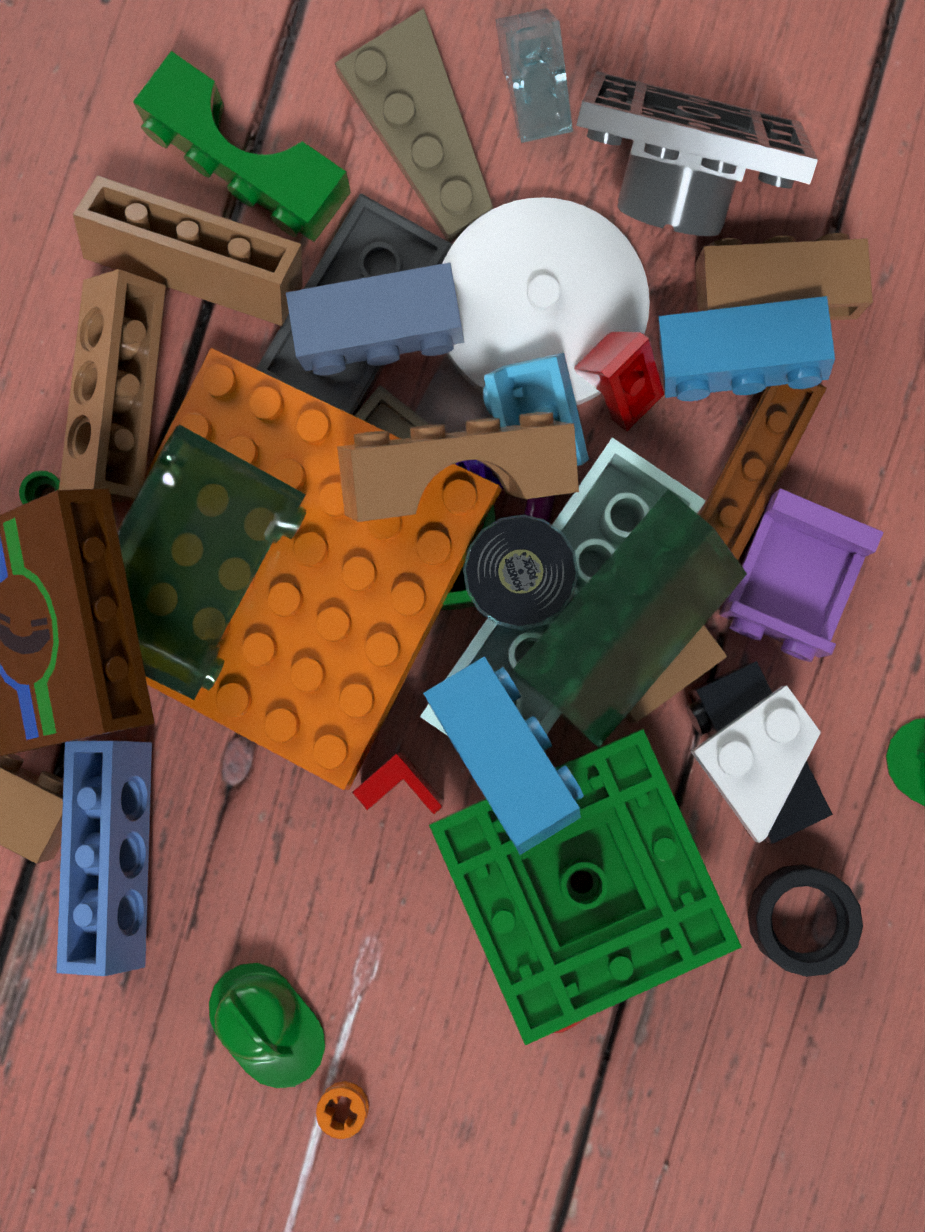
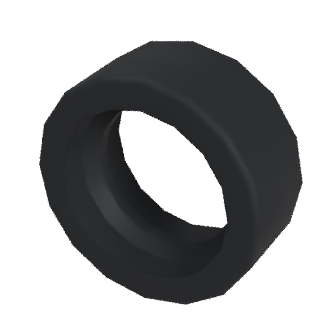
[748,864,863,977]

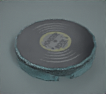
[463,515,579,631]

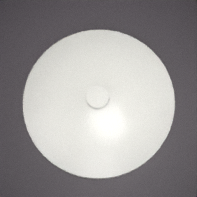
[443,197,650,405]

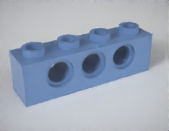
[56,741,152,976]

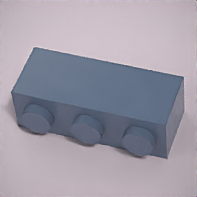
[286,262,464,375]

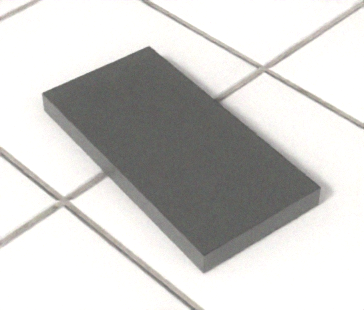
[256,193,453,416]

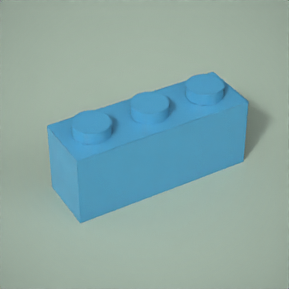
[659,296,835,401]
[423,656,584,855]

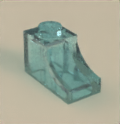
[495,8,573,143]

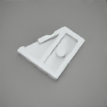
[691,685,821,843]

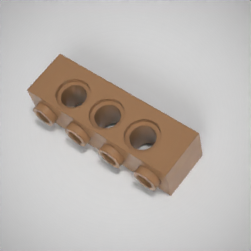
[59,269,166,503]

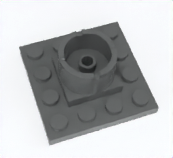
[576,71,818,236]

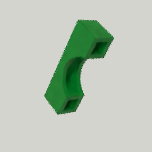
[133,51,351,242]

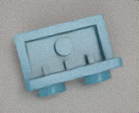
[483,353,589,466]

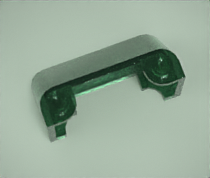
[117,425,307,700]

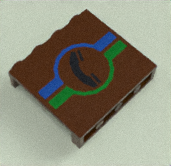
[0,488,155,756]

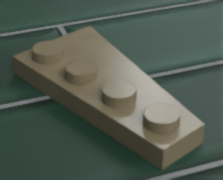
[335,8,493,242]

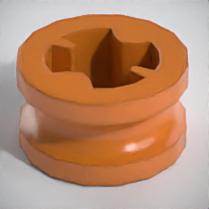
[316,1081,369,1139]

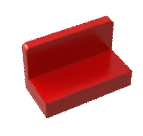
[352,752,445,814]

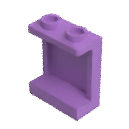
[719,488,884,662]

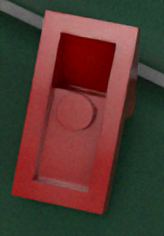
[574,332,664,431]

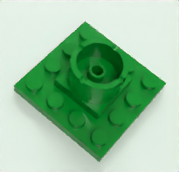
[429,729,742,1046]

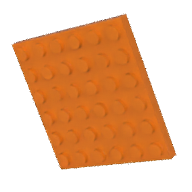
[117,348,502,790]

